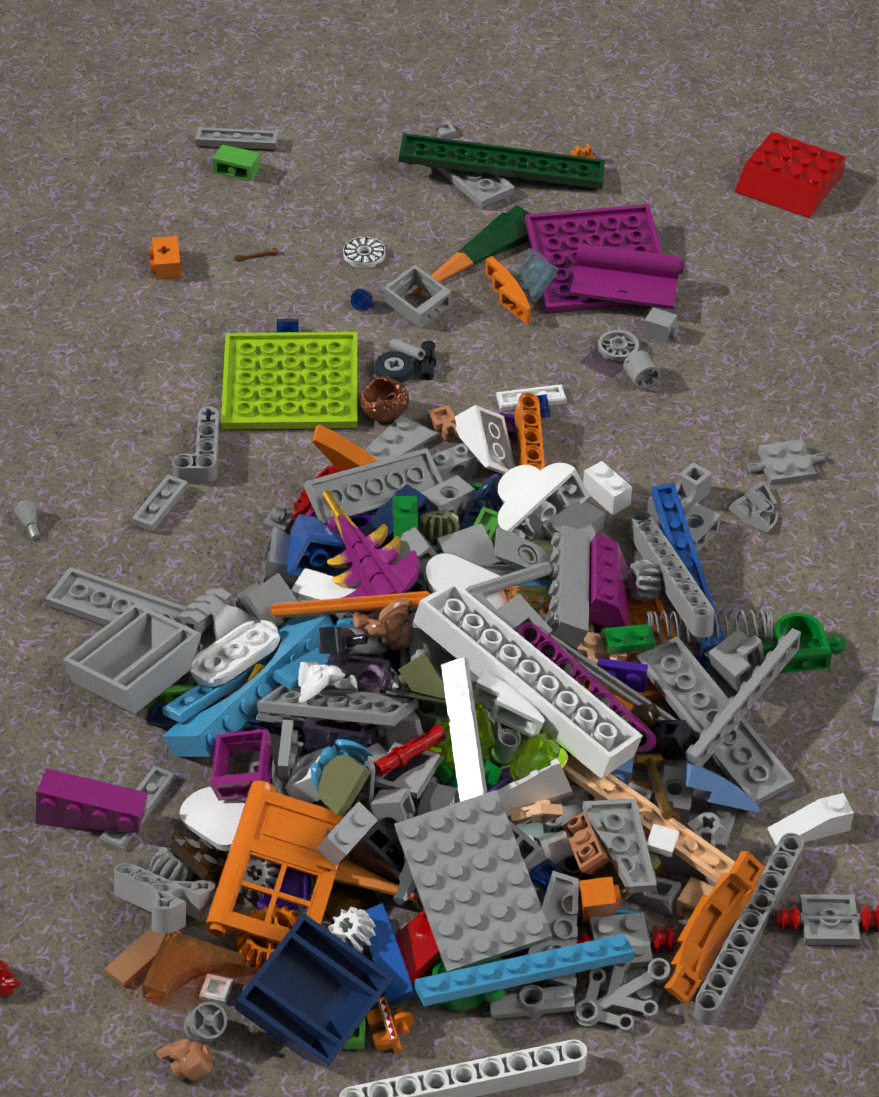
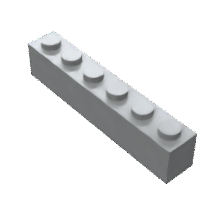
[548,524,590,648]

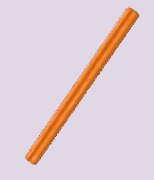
[271,591,430,618]

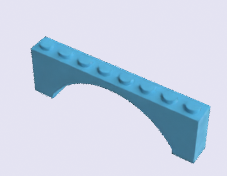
[162,614,335,757]

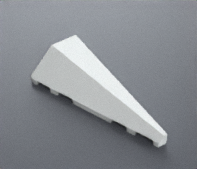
[497,758,573,812]

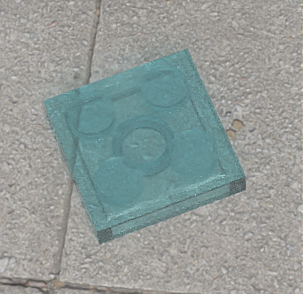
[513,248,559,304]

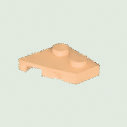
[505,800,563,825]

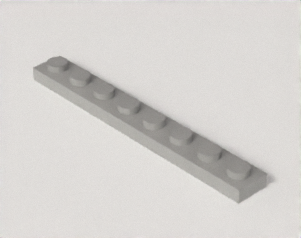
[685,628,801,767]

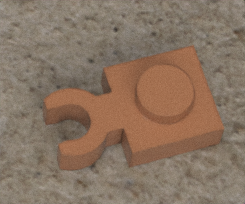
[428,405,459,441]

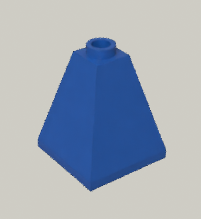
[287,514,346,576]

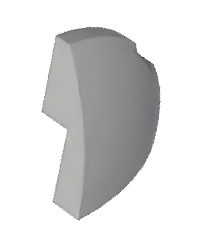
[728,481,778,533]

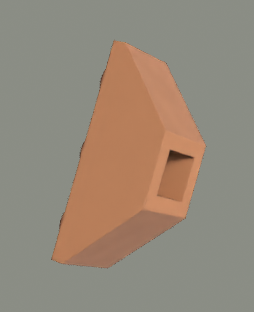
[563,811,611,875]

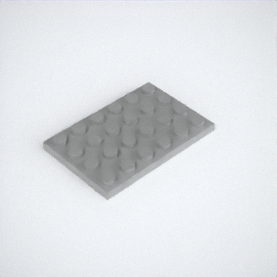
[394,790,552,972]

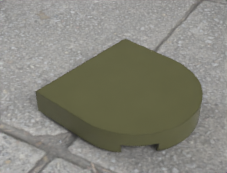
[318,755,371,817]

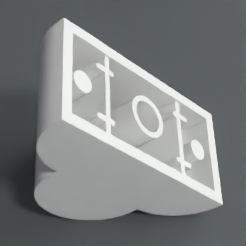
[498,463,590,541]

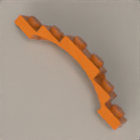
[664,851,765,1004]

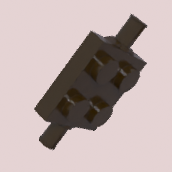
[169,830,227,884]

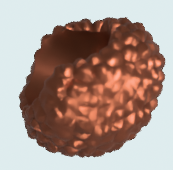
[361,376,409,422]

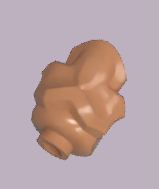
[156,1038,215,1082]

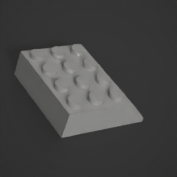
[63,603,201,714]

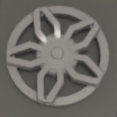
[598,330,639,361]

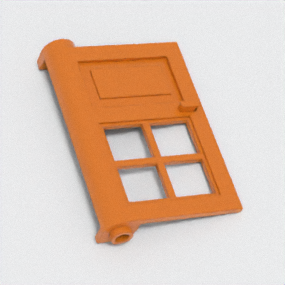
[204,781,346,944]

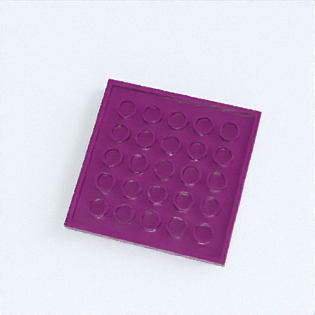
[525,204,663,313]

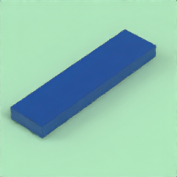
[366,903,416,1006]

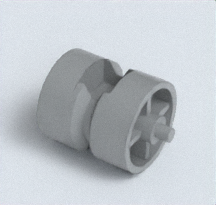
[184,1002,227,1044]

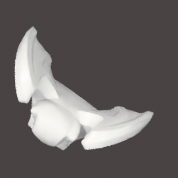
[298,662,358,703]

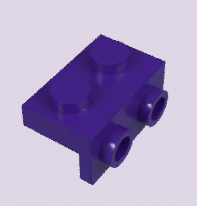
[597,658,648,693]

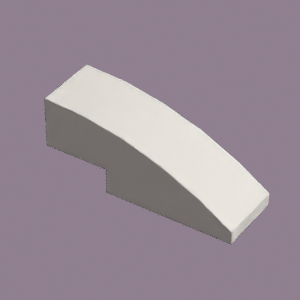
[473,670,545,740]

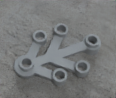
[573,958,671,1032]

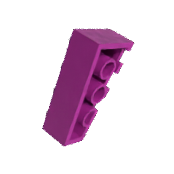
[35,768,148,833]

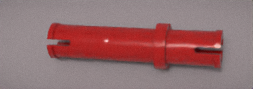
[373,724,447,777]

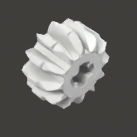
[328,906,376,953]

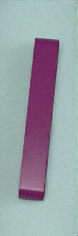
[518,623,656,752]

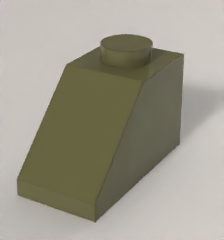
[398,652,446,699]

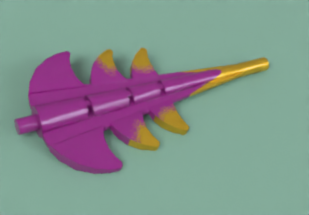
[322,490,420,615]

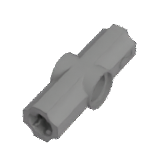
[490,985,575,1020]

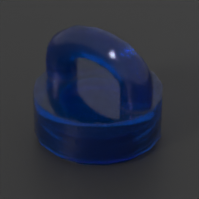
[351,289,374,311]

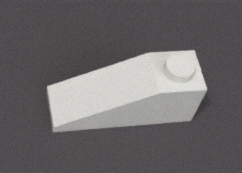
[768,793,854,846]

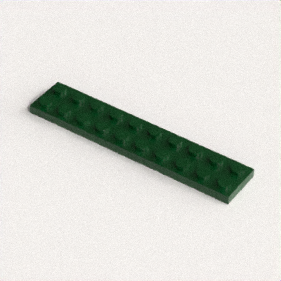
[398,133,605,189]

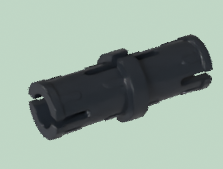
[419,341,437,380]

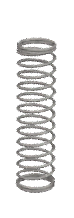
[646,609,773,643]

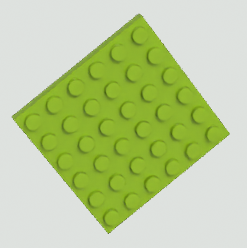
[221,332,357,430]

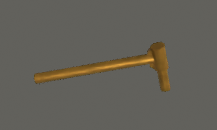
[633,753,673,820]

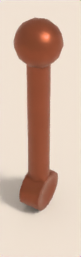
[235,248,278,262]

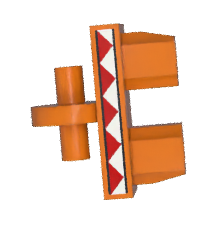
[366,997,415,1053]

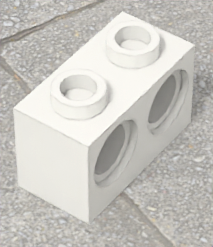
[286,748,324,803]

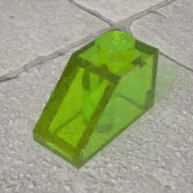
[509,731,561,782]

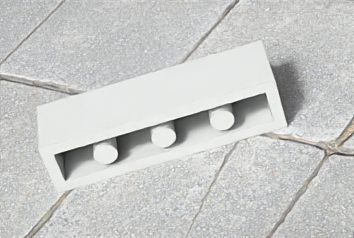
[291,568,382,619]

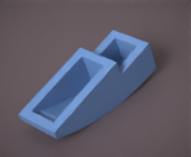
[680,762,760,813]

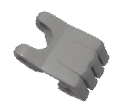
[178,588,260,649]

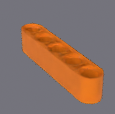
[514,392,545,471]

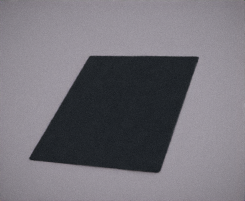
[357,681,480,709]

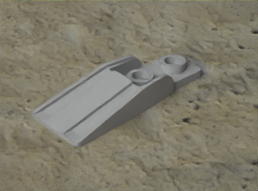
[495,527,553,580]

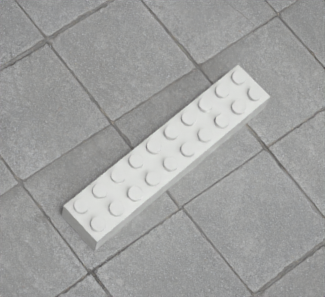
[413,581,643,779]

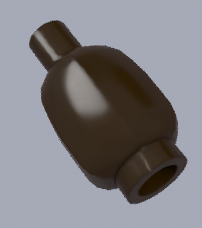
[631,703,661,728]

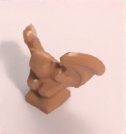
[353,598,412,651]

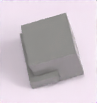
[235,573,298,627]
[708,629,765,694]

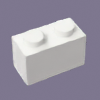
[583,461,632,515]

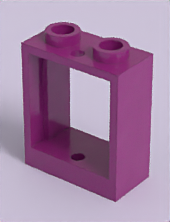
[210,729,275,801]

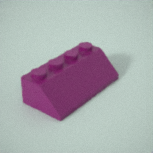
[589,534,628,628]

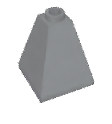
[261,527,299,585]

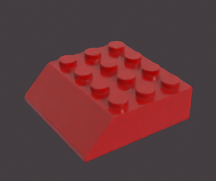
[735,131,846,218]

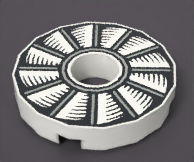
[343,237,385,268]

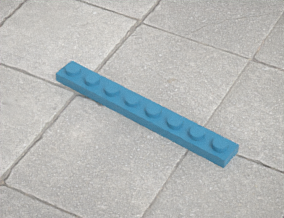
[415,934,635,1006]

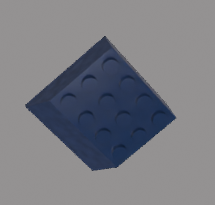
[235,913,394,1067]

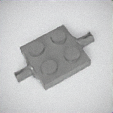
[747,439,825,484]

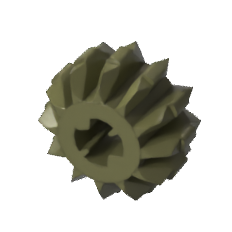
[419,510,459,541]

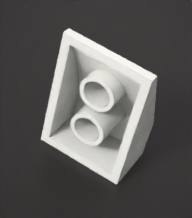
[455,405,515,474]

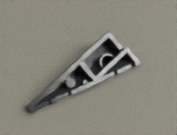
[393,782,460,906]

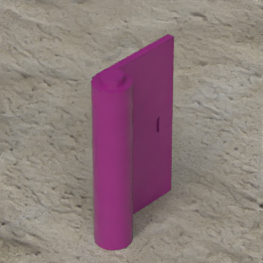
[570,243,685,309]

